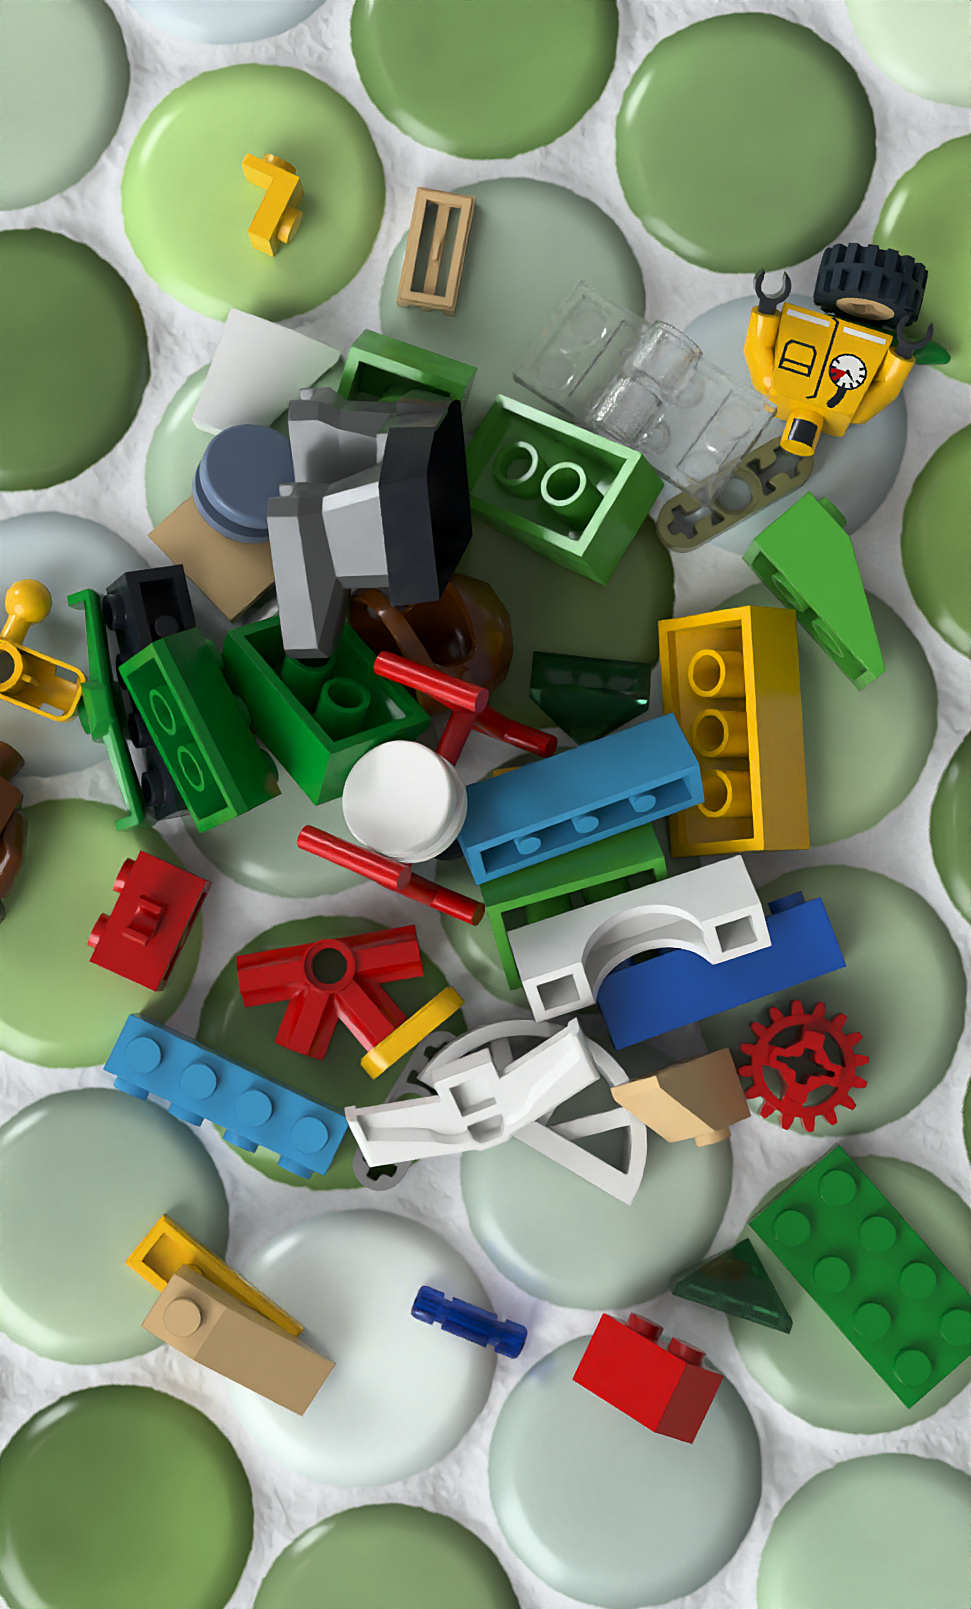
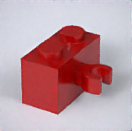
[87,850,213,992]
[572,1312,724,1444]

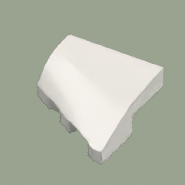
[192,307,342,435]

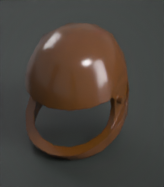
[346,572,514,725]

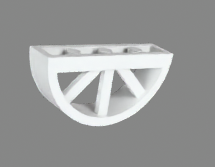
[416,1019,647,1206]

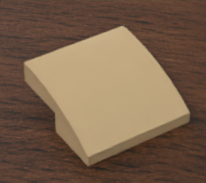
[148,494,275,624]

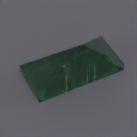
[529,651,652,746]
[669,1238,793,1334]

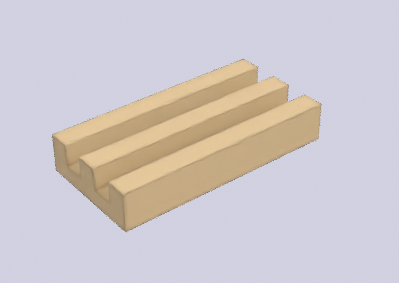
[396,187,476,317]

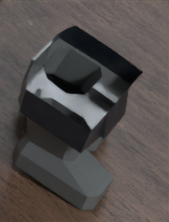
[267,387,473,659]

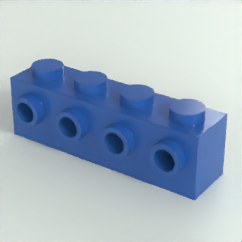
[596,891,846,1051]

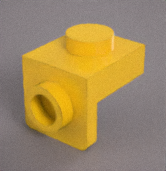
[241,153,304,257]

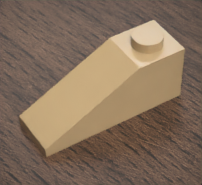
[141,1264,336,1416]

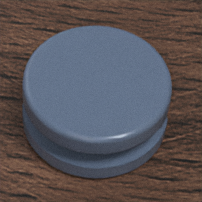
[192,424,295,544]

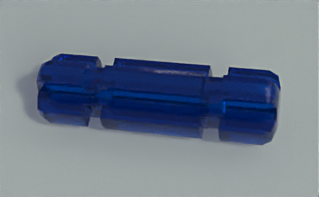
[411,1286,528,1359]

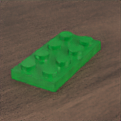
[746,1143,971,1409]

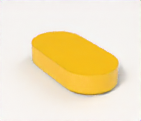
[360,986,466,1080]

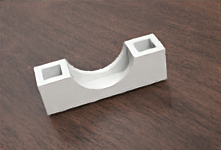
[507,855,772,1023]

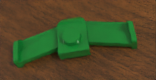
[67,589,157,832]

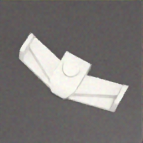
[344,1017,600,1167]

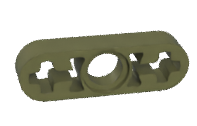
[656,436,814,553]

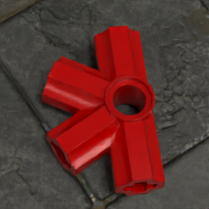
[236,924,424,1061]

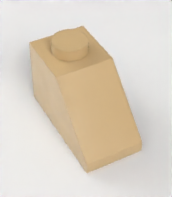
[610,1047,751,1147]

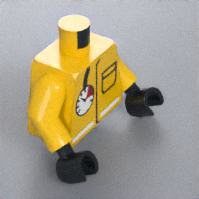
[744,268,934,456]

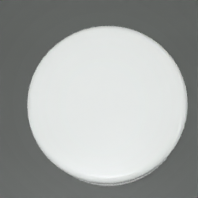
[342,740,468,863]

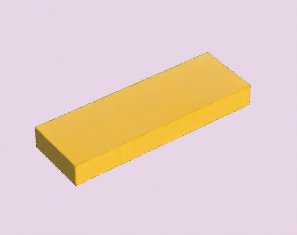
[125,1213,305,1338]

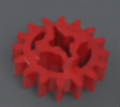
[736,1000,869,1132]

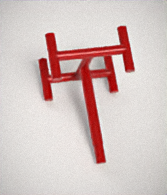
[249,650,558,926]

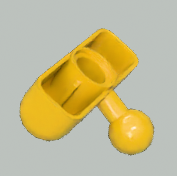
[0,578,88,723]

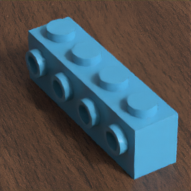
[457,712,705,885]
[103,1013,349,1179]

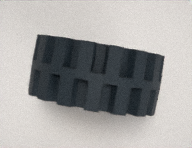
[813,243,928,329]

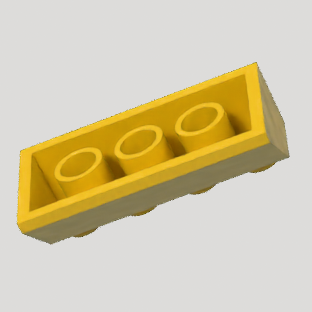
[658,605,810,858]

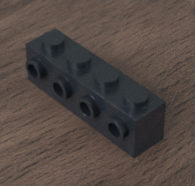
[103,564,197,821]

